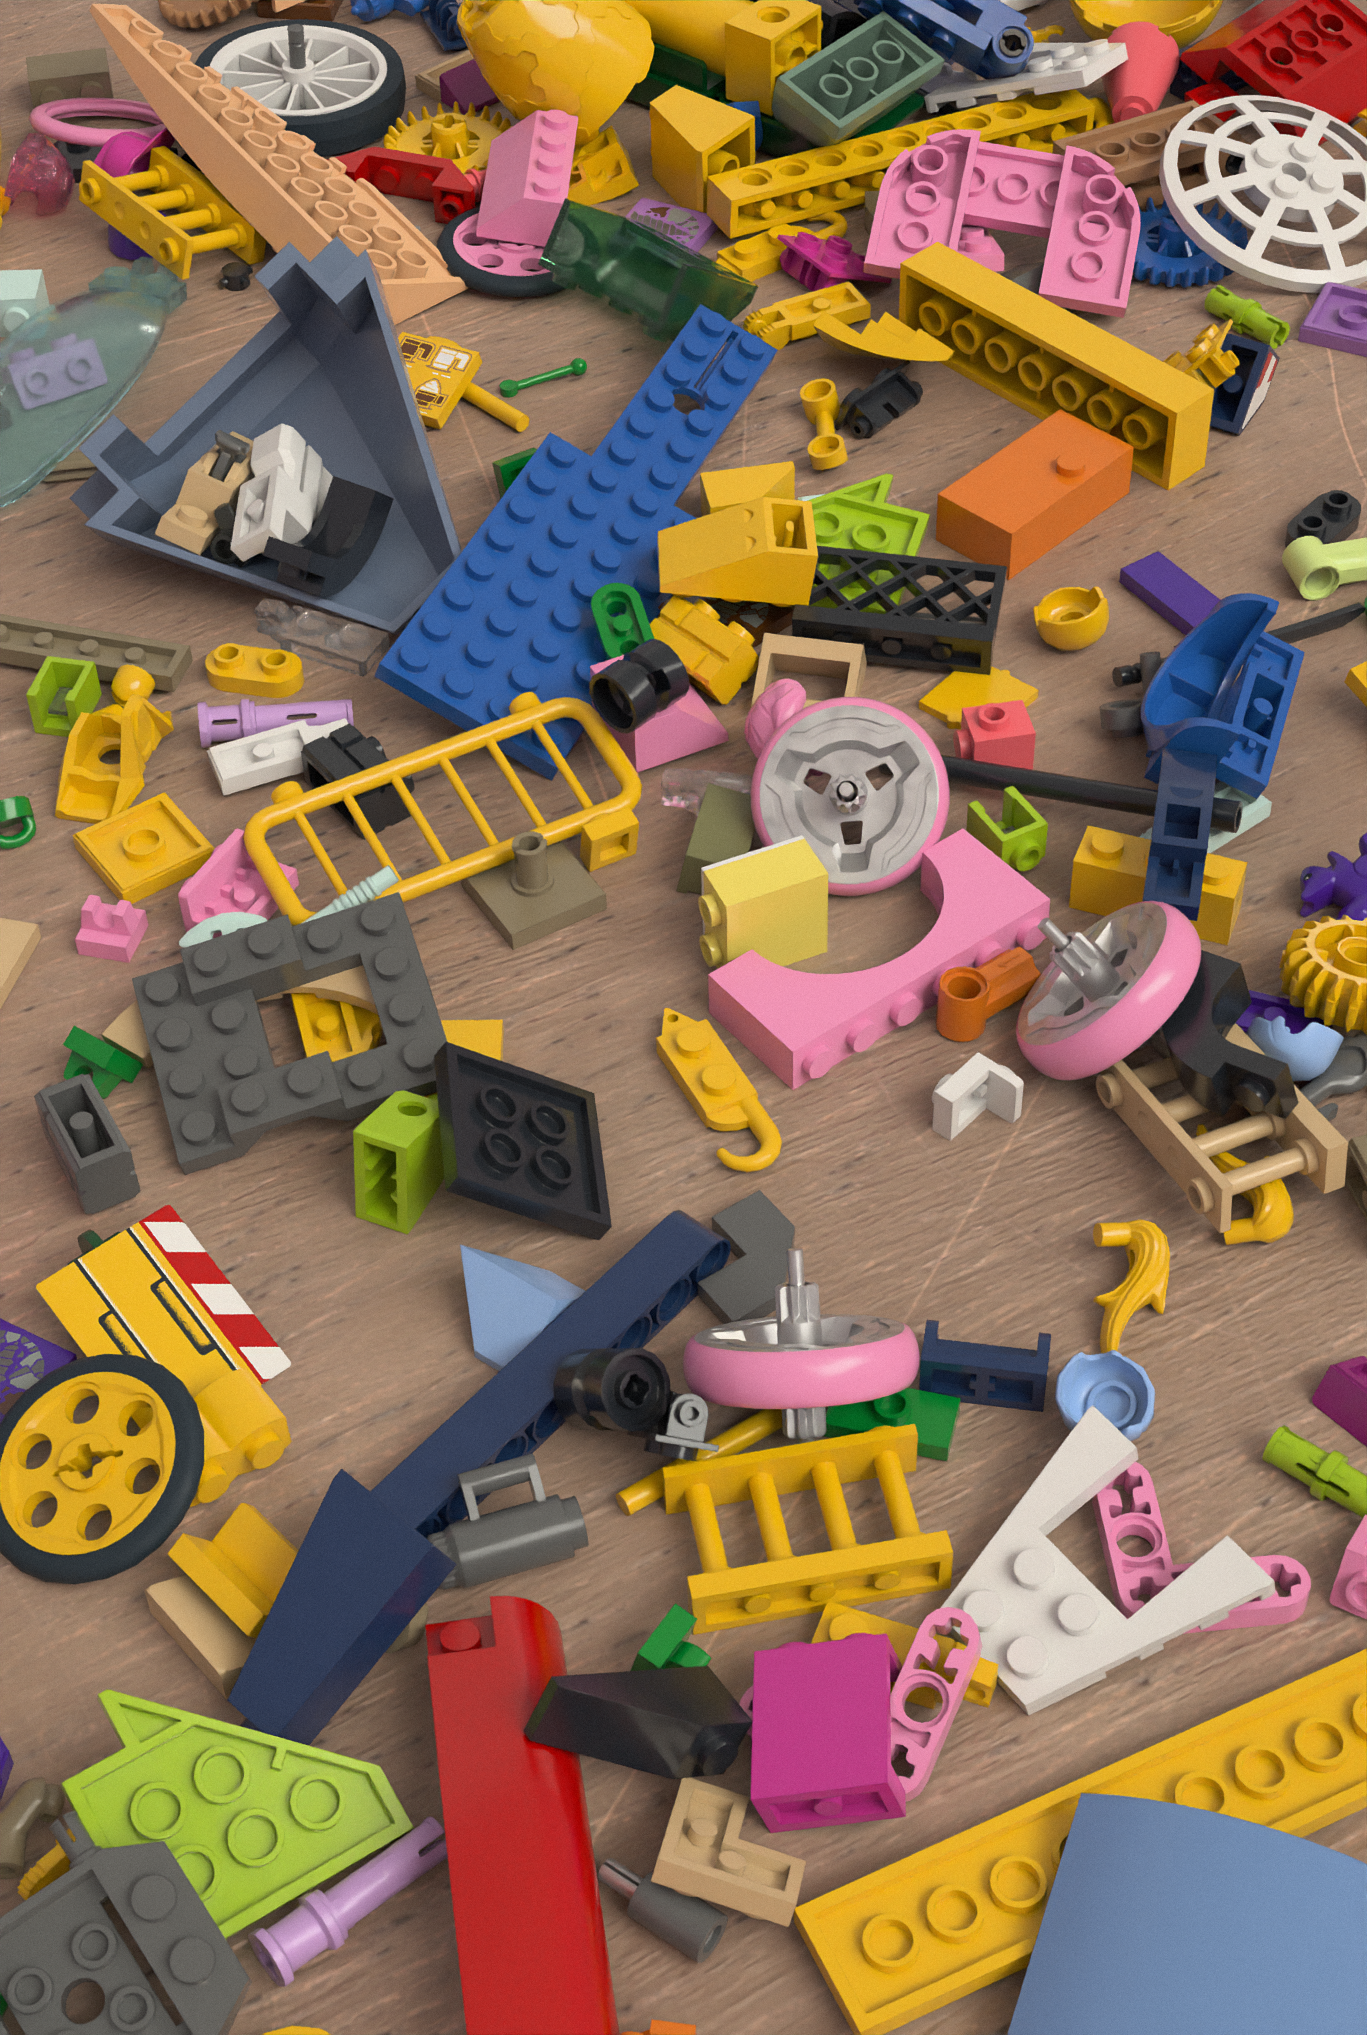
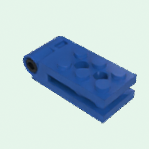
[853,0,1034,79]

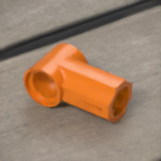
[935,946,1041,1042]

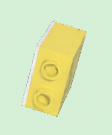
[698,835,828,969]

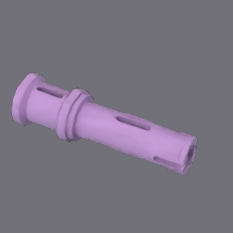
[198,699,354,748]
[248,1816,448,1987]

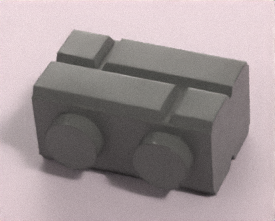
[34,1074,141,1214]

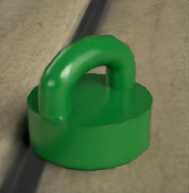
[0,796,36,849]

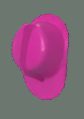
[93,128,175,193]

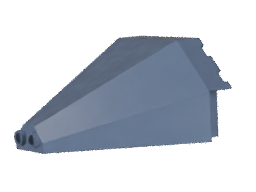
[70,236,462,635]

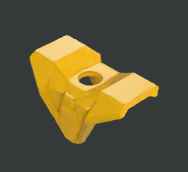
[55,694,174,824]

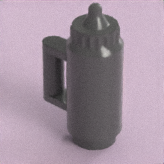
[426,1453,589,1590]

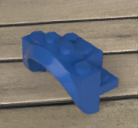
[1141,593,1305,799]

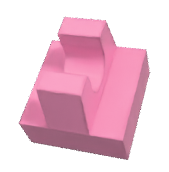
[75,895,149,963]

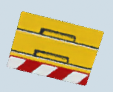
[36,1205,291,1429]

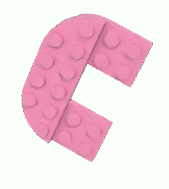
[863,129,1141,318]

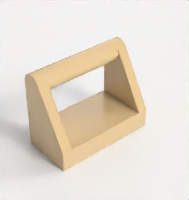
[751,633,867,709]

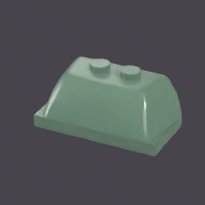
[772,11,945,147]

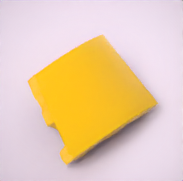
[813,310,955,362]

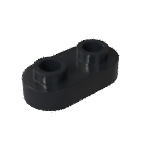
[1285,490,1361,548]

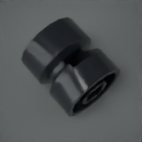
[589,639,689,734]
[553,1348,671,1432]

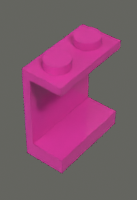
[751,1633,906,1833]

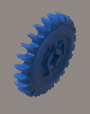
[1133,197,1248,288]

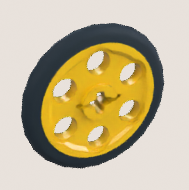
[0,1354,204,1585]

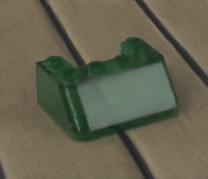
[538,198,759,343]

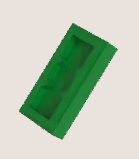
[823,1388,961,1461]

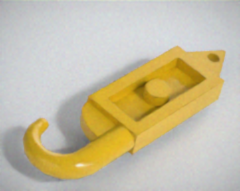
[707,211,848,286]

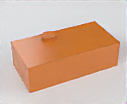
[936,409,1134,580]

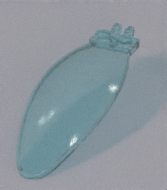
[0,257,187,507]

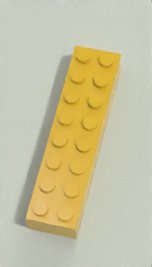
[899,242,1214,491]

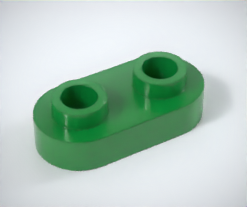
[591,583,654,661]

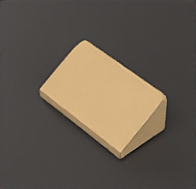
[145,1575,257,1700]

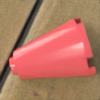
[1101,22,1180,123]

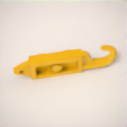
[656,1008,782,1172]

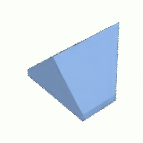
[460,1244,585,1371]

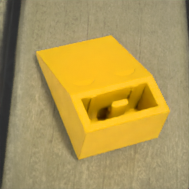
[657,497,818,607]

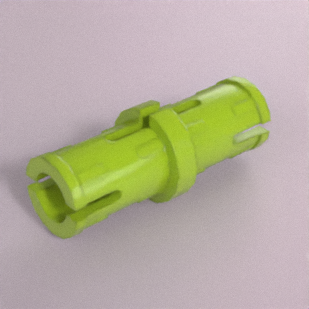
[1204,285,1290,349]
[1262,1425,1367,1518]

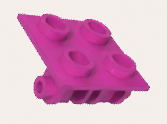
[777,232,892,291]

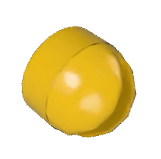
[111,665,155,708]

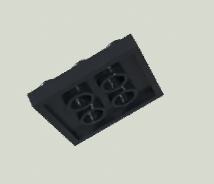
[434,1042,612,1240]

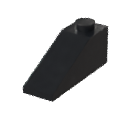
[523,1666,752,1779]

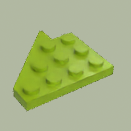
[61,1689,414,1940]

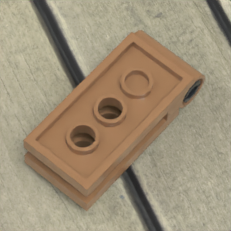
[1052,100,1251,212]

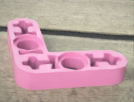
[1092,1462,1311,1634]
[740,1607,982,1802]

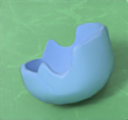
[1246,1016,1344,1081]
[1055,1350,1155,1441]

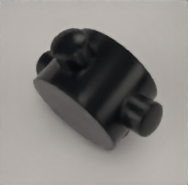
[219,262,253,291]

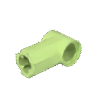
[1282,536,1367,600]

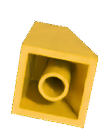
[649,85,755,213]

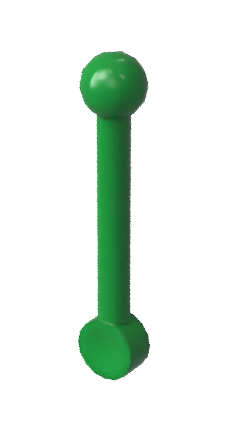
[499,358,587,398]

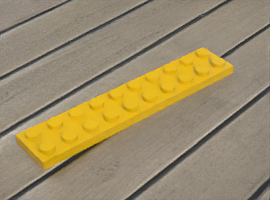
[794,1649,1367,2035]

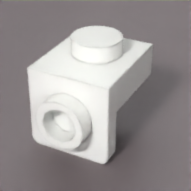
[932,1052,1024,1141]

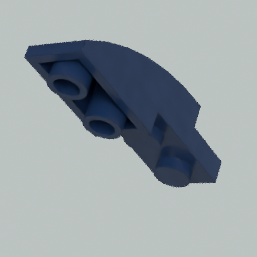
[1142,748,1217,921]

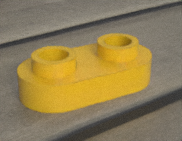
[205,643,304,698]

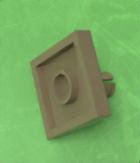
[461,831,607,950]

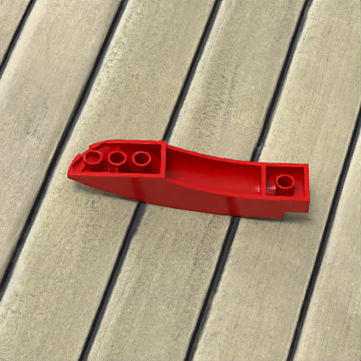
[425,1596,620,2035]

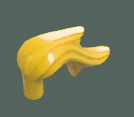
[1196,1124,1294,1245]
[1093,1219,1170,1353]

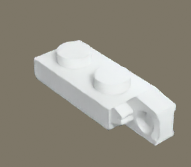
[207,718,348,796]

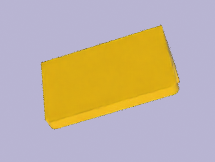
[167,1503,299,1638]

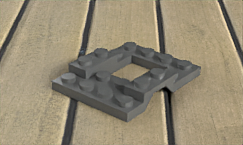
[132,892,448,1175]

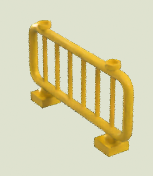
[243,692,642,926]

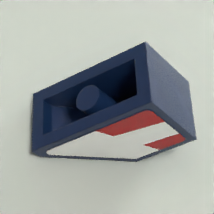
[1210,333,1280,436]

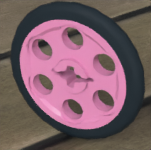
[437,207,597,297]

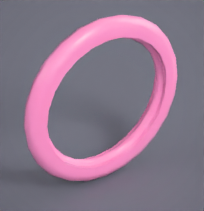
[29,98,176,147]

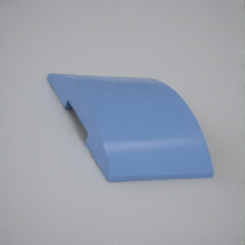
[1007,1793,1367,2035]

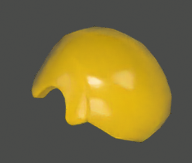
[1033,586,1109,651]

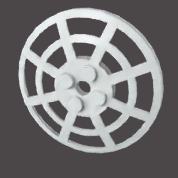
[1159,95,1367,293]

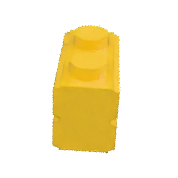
[650,595,760,705]

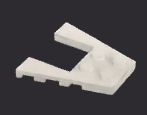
[924,39,1128,113]
[940,1405,1276,1716]

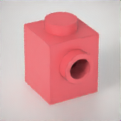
[953,700,1036,770]

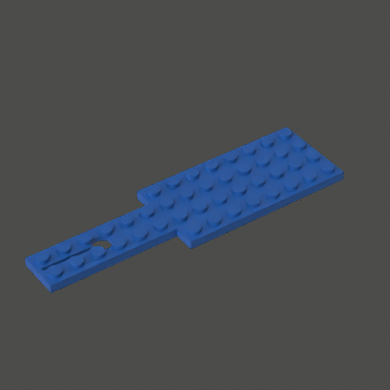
[374,304,778,781]

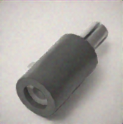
[598,1858,728,1963]

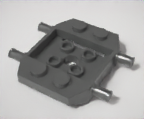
[0,1811,252,2035]

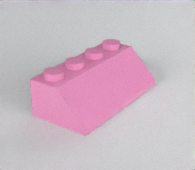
[476,110,578,249]

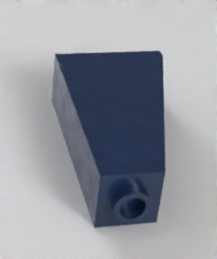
[228,1469,457,1745]

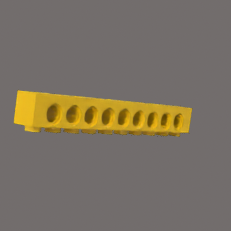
[707,89,1095,239]

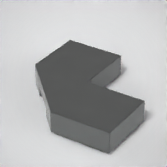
[698,1190,795,1324]

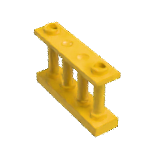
[79,146,266,280]
[662,1424,953,1635]

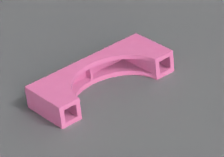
[708,829,1050,1090]

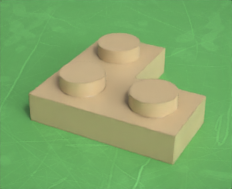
[651,1778,806,1927]

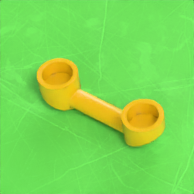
[800,378,848,470]

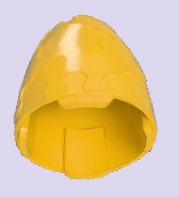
[457,0,655,149]

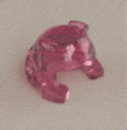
[4,133,75,216]

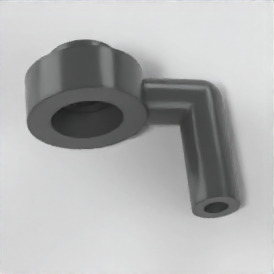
[1099,651,1161,738]

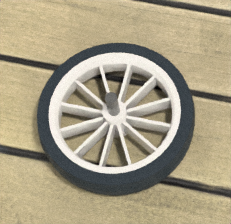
[195,19,406,157]

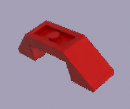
[326,147,476,224]

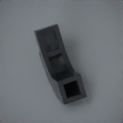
[263,476,394,597]
[1161,950,1299,1119]

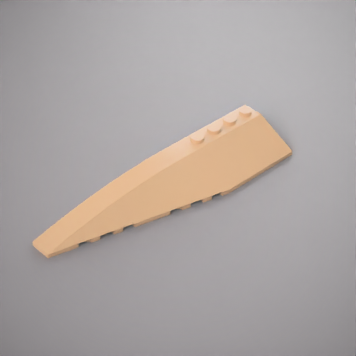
[90,4,468,325]

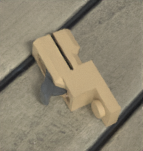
[155,430,255,555]

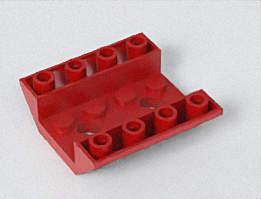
[1180,0,1367,146]

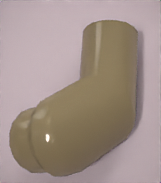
[0,1777,65,1879]

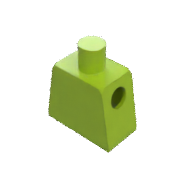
[353,1090,445,1235]

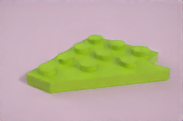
[808,473,930,614]

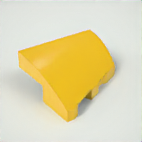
[566,125,639,208]

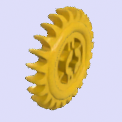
[383,101,513,175]

